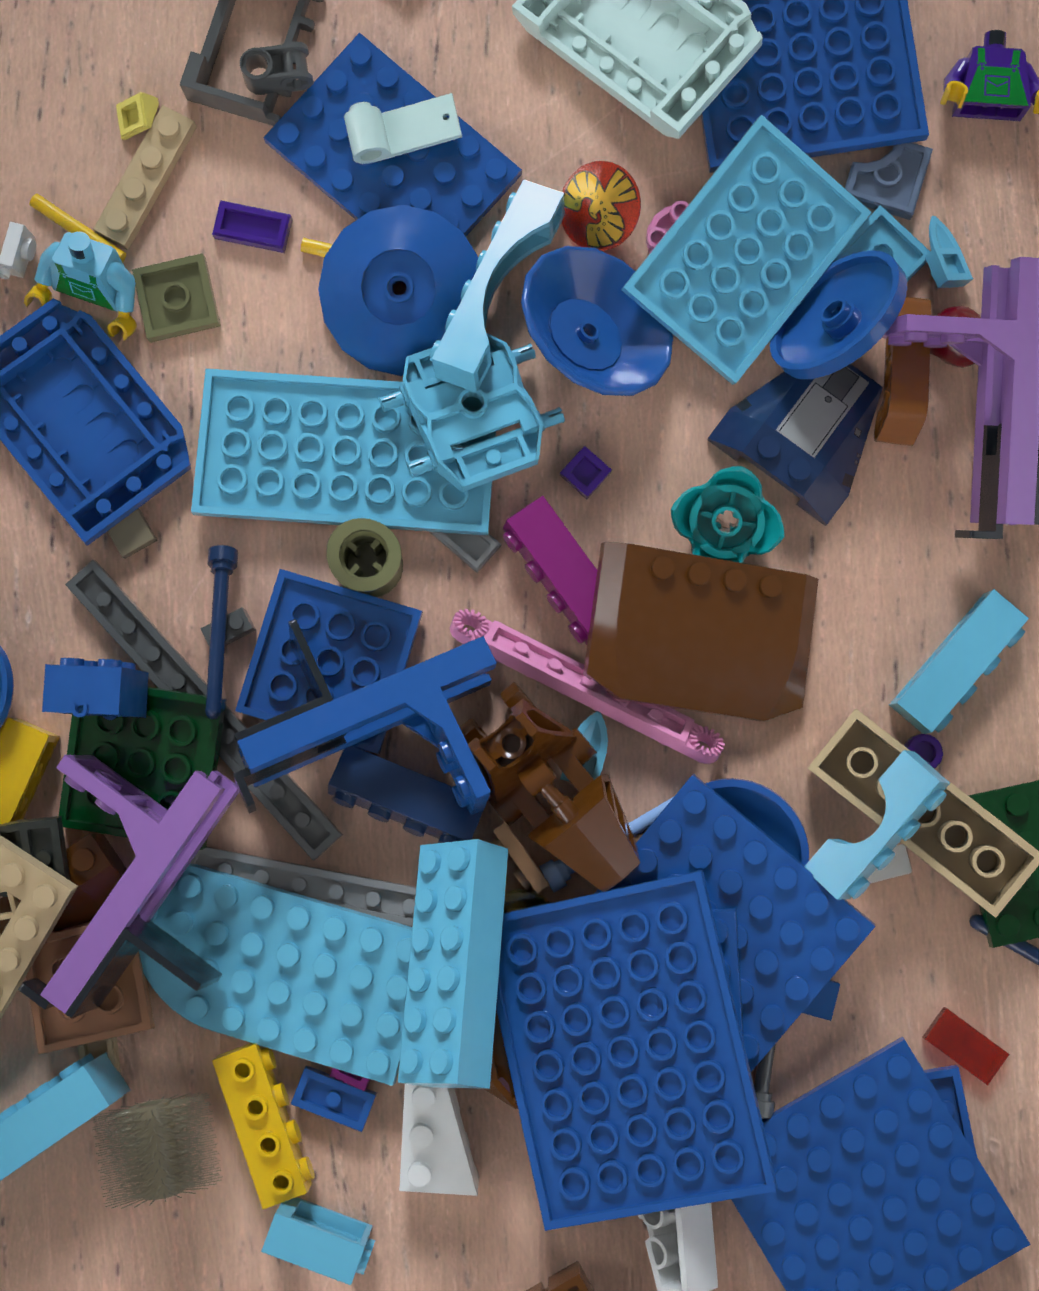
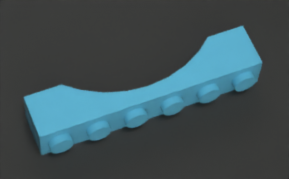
[430,180,565,393]

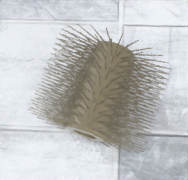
[91,1092,223,1209]

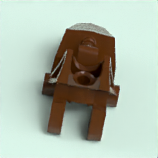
[460,682,640,892]

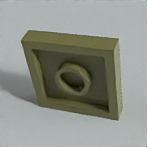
[132,253,221,343]

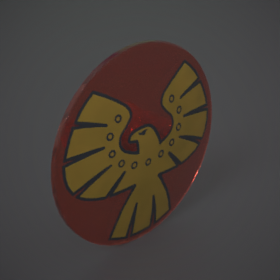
[561,161,641,251]

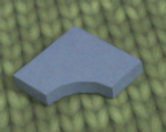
[844,143,933,220]

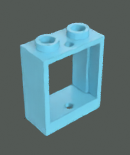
[261,1197,376,1285]

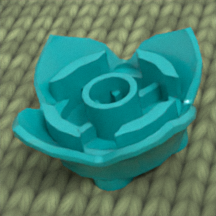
[671,466,785,563]

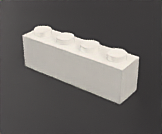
[638,1203,718,1291]

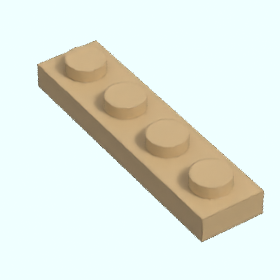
[93,105,197,250]

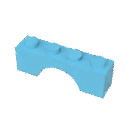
[804,750,950,900]

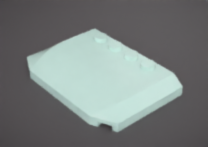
[512,0,763,139]

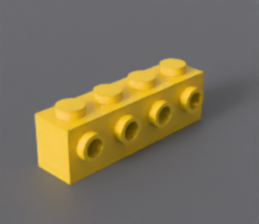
[212,1043,315,1210]

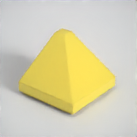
[116,92,159,140]

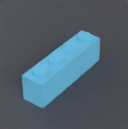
[889,589,1029,734]

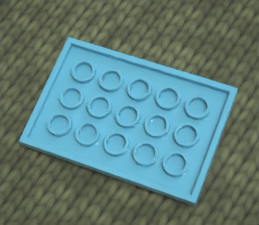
[621,115,872,385]

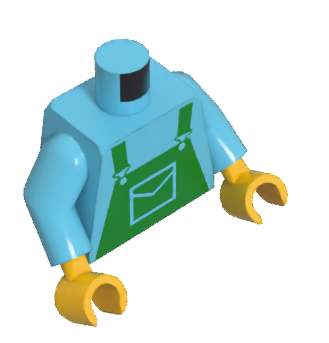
[24,232,137,340]

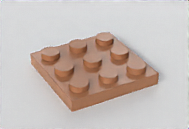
[26,925,155,1055]

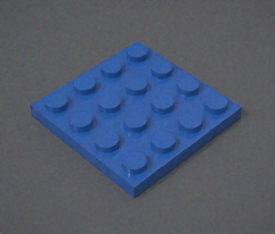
[235,569,423,754]

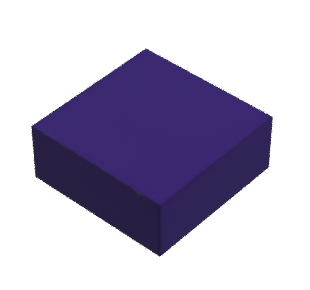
[560,446,612,499]

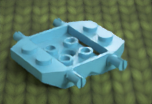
[379,333,565,492]

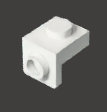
[0,222,36,279]

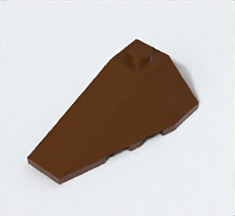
[0,832,127,935]

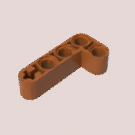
[874,297,932,446]

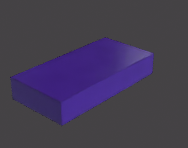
[212,200,292,253]

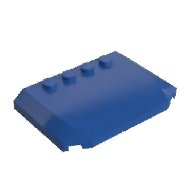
[0,298,191,546]

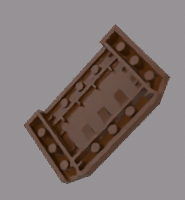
[583,542,819,721]

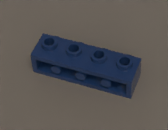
[328,746,483,843]

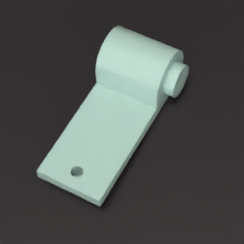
[344,93,463,164]

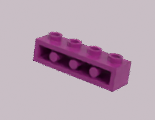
[503,495,597,645]

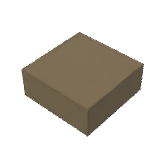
[108,508,158,559]

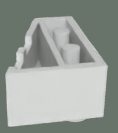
[399,1084,479,1196]

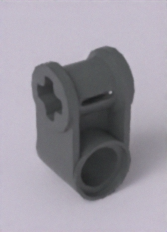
[240,41,314,95]

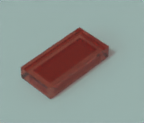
[922,1007,1010,1085]

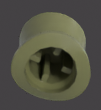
[327,518,403,597]

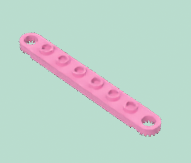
[450,609,725,764]

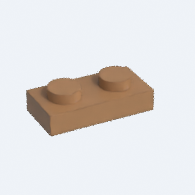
[491,822,550,893]

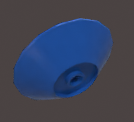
[318,205,478,376]
[521,246,673,396]

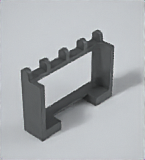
[179,0,323,126]

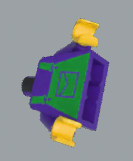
[940,30,1039,121]

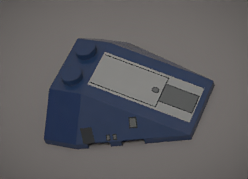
[707,364,883,526]

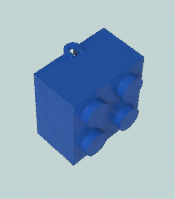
[42,658,149,720]

